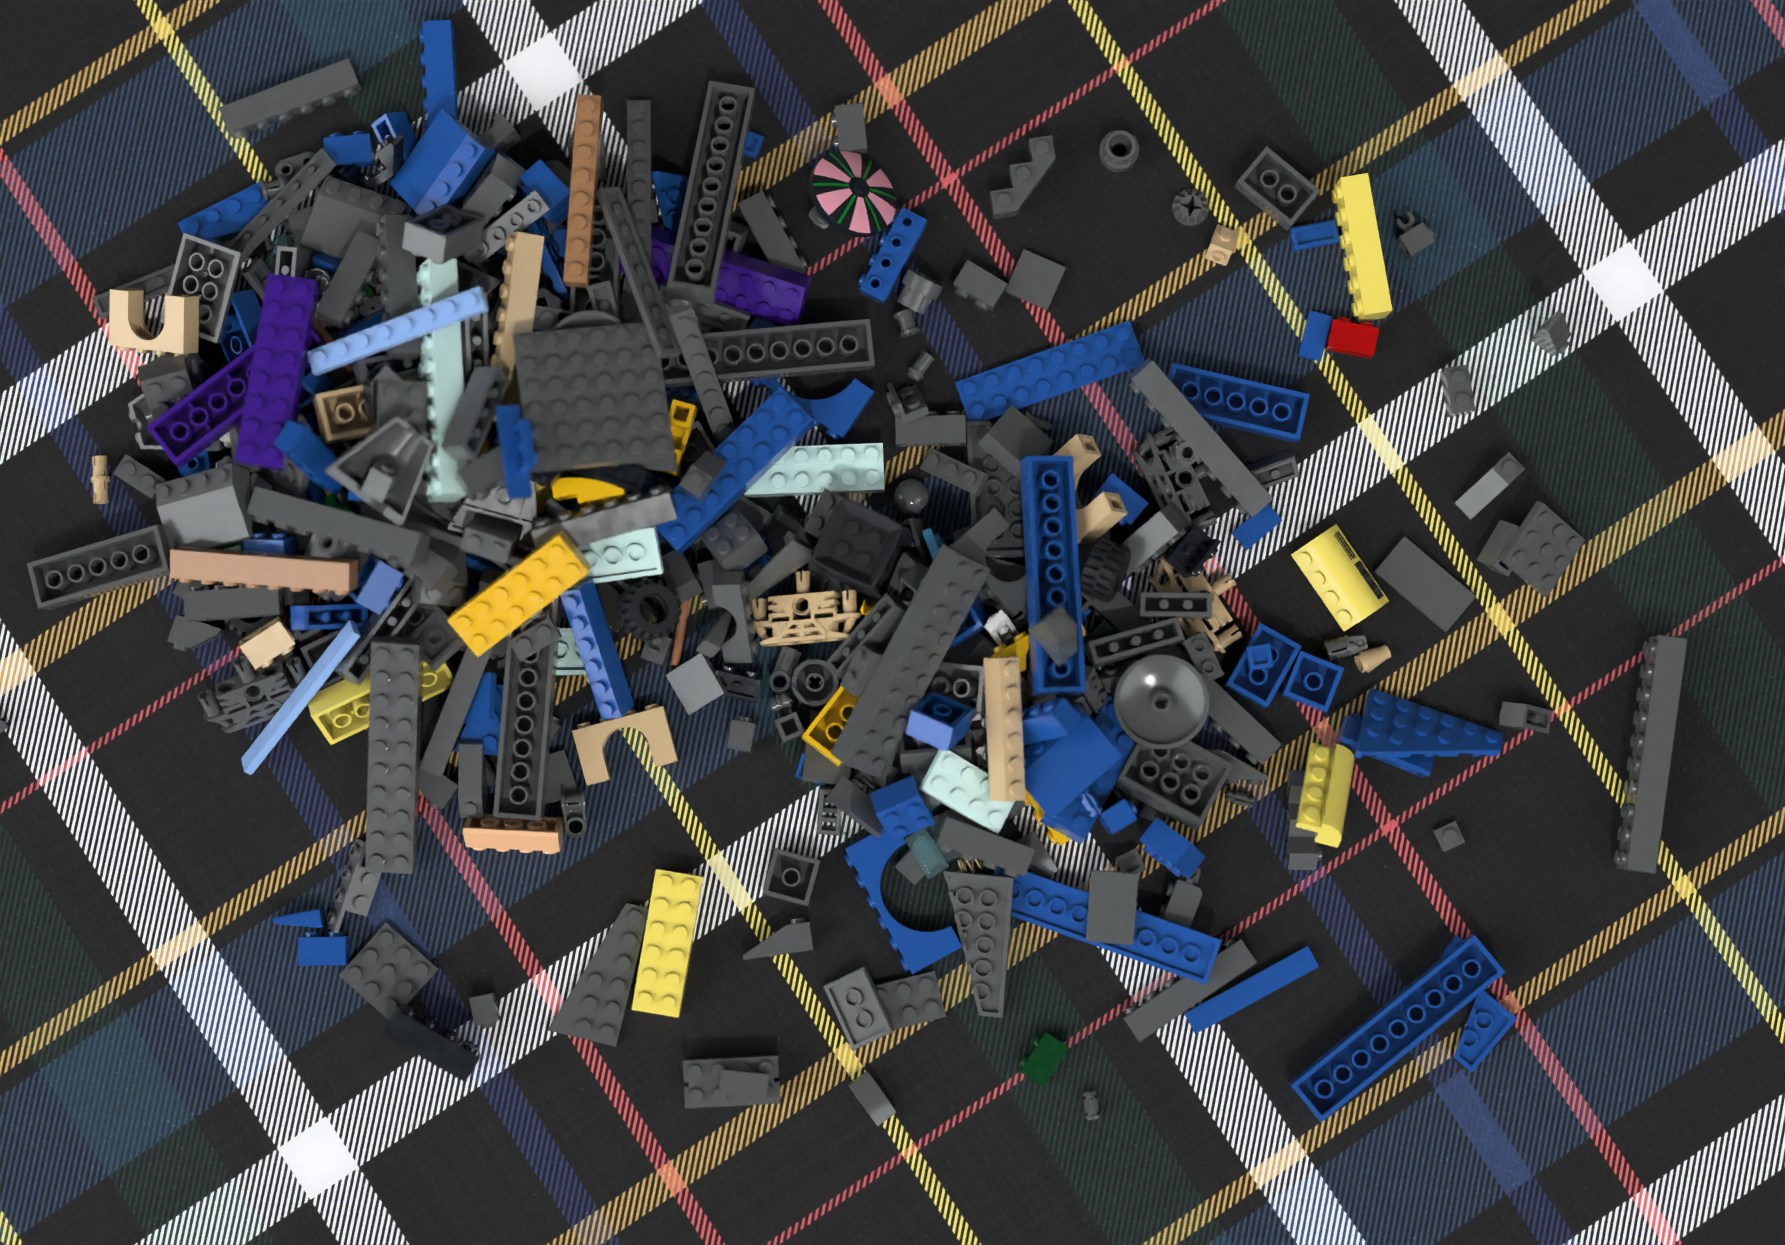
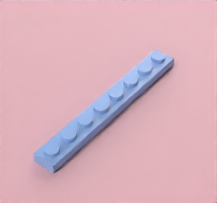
[307,286,489,376]

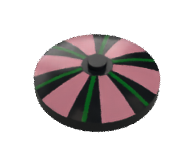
[809,151,896,238]

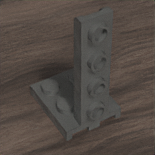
[464,189,551,274]

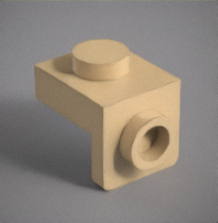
[1205,224,1239,266]

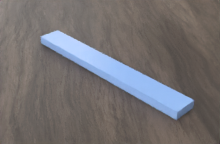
[241,620,360,775]

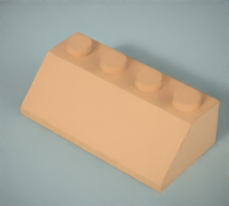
[463,813,563,854]

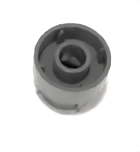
[1099,130,1139,172]
[897,268,944,315]

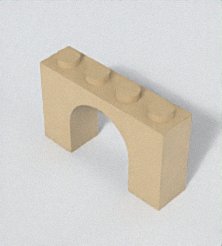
[109,288,199,358]
[1053,434,1128,545]
[572,703,679,786]

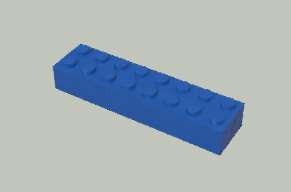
[654,387,814,555]

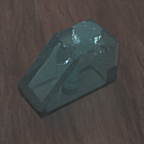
[904,828,949,879]

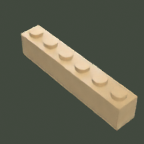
[984,657,1026,802]

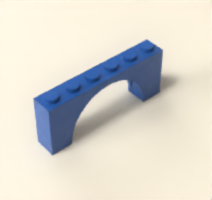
[747,316,874,440]
[843,828,962,974]

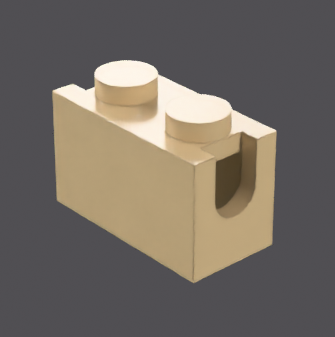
[239,616,295,670]

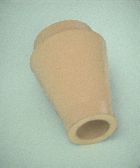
[1354,645,1391,673]

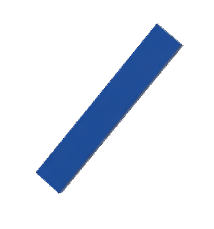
[1184,946,1319,1034]

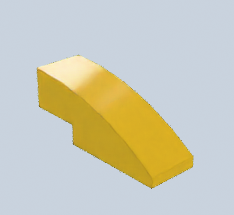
[552,478,629,506]

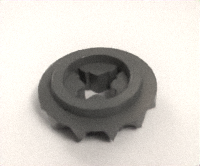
[1172,189,1209,226]

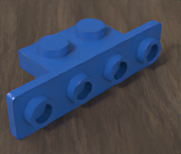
[495,405,538,499]

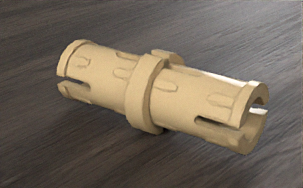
[91,455,110,504]

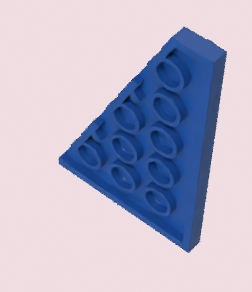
[1355,688,1503,758]

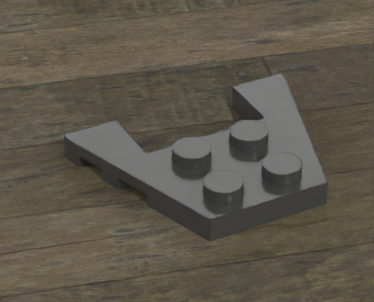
[448,478,537,551]

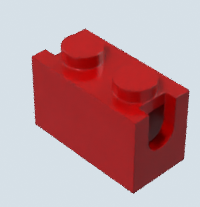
[1325,317,1379,359]

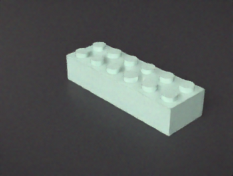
[744,443,885,498]

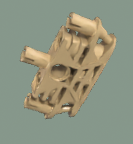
[1148,556,1243,653]
[752,571,862,647]

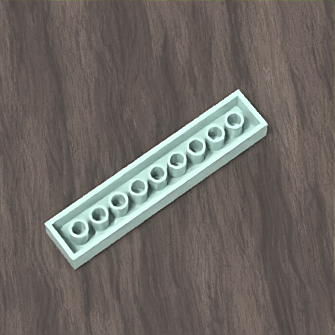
[416,258,468,502]

